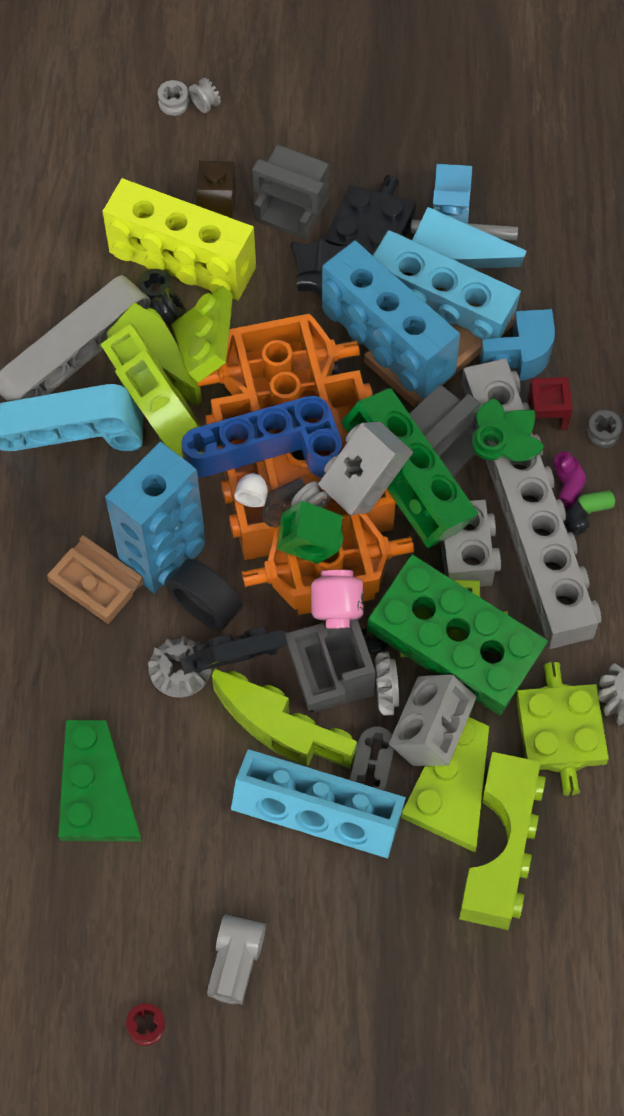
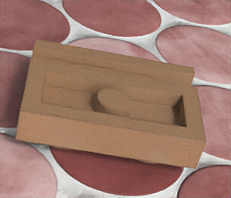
[47,535,144,624]

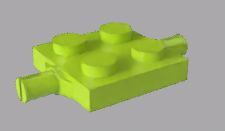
[516,662,609,796]

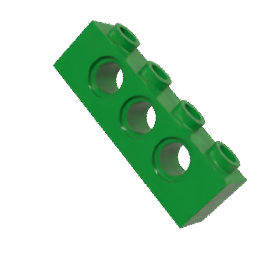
[340,388,478,548]

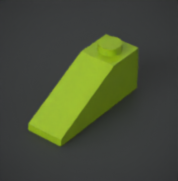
[107,302,202,407]

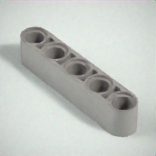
[0,275,151,402]

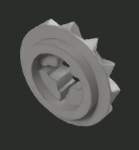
[148,635,212,697]
[375,651,399,715]

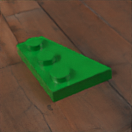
[58,720,142,842]

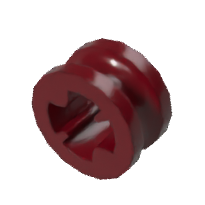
[126,1003,165,1046]

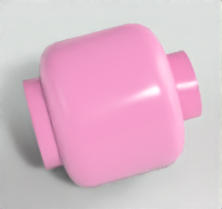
[311,570,364,629]

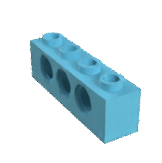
[373,230,521,339]
[231,749,406,858]

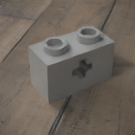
[318,422,413,515]

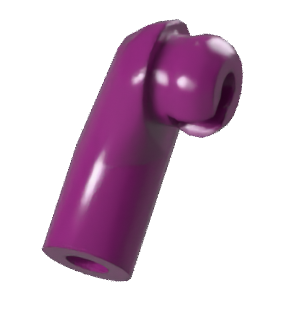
[553,451,586,509]

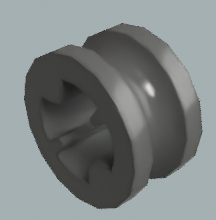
[586,410,622,448]

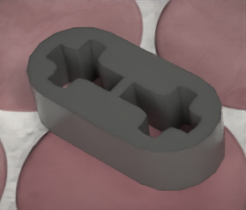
[350,727,394,791]

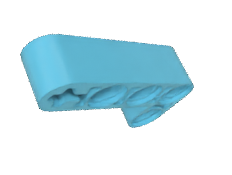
[0,384,144,451]

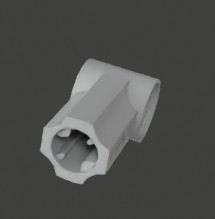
[207,914,266,1005]

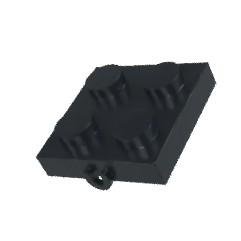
[180,626,288,675]

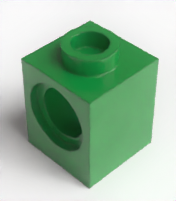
[277,500,343,564]

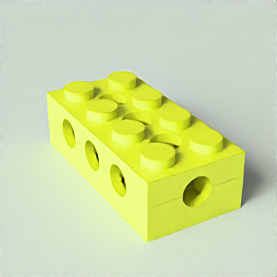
[102,178,256,301]

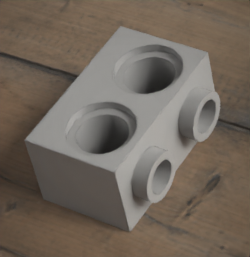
[440,500,501,587]
[389,675,476,766]

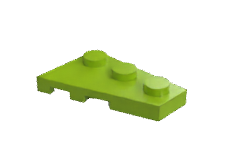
[171,285,233,382]
[401,717,489,852]

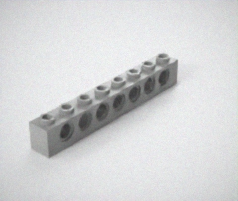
[461,358,601,649]

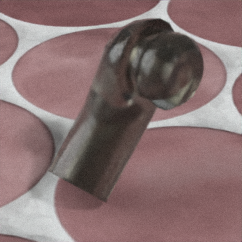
[262,477,305,528]

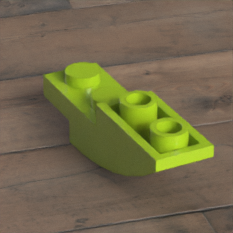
[100,323,202,458]
[212,669,357,769]

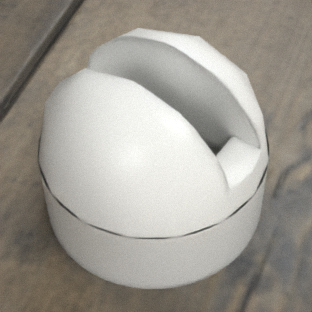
[234,473,268,507]

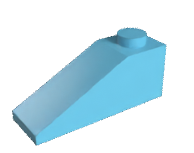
[412,207,527,269]

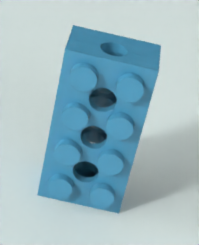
[322,240,460,399]
[105,441,206,594]

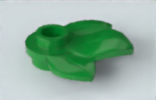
[471,398,544,462]

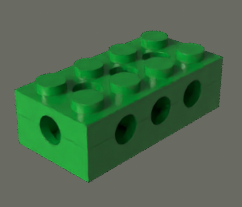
[367,554,548,716]

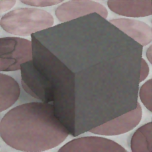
[252,145,329,240]
[410,385,480,478]
[285,619,376,713]

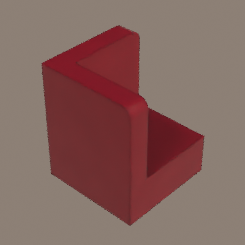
[527,377,573,430]

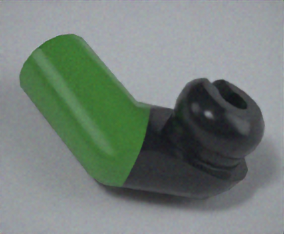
[564,490,615,535]

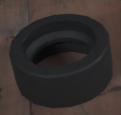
[166,559,243,631]

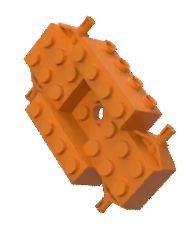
[197,314,414,615]

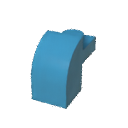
[433,164,472,224]
[479,309,555,381]

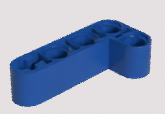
[182,396,342,478]

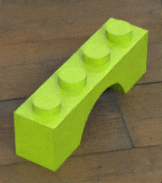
[459,752,546,930]

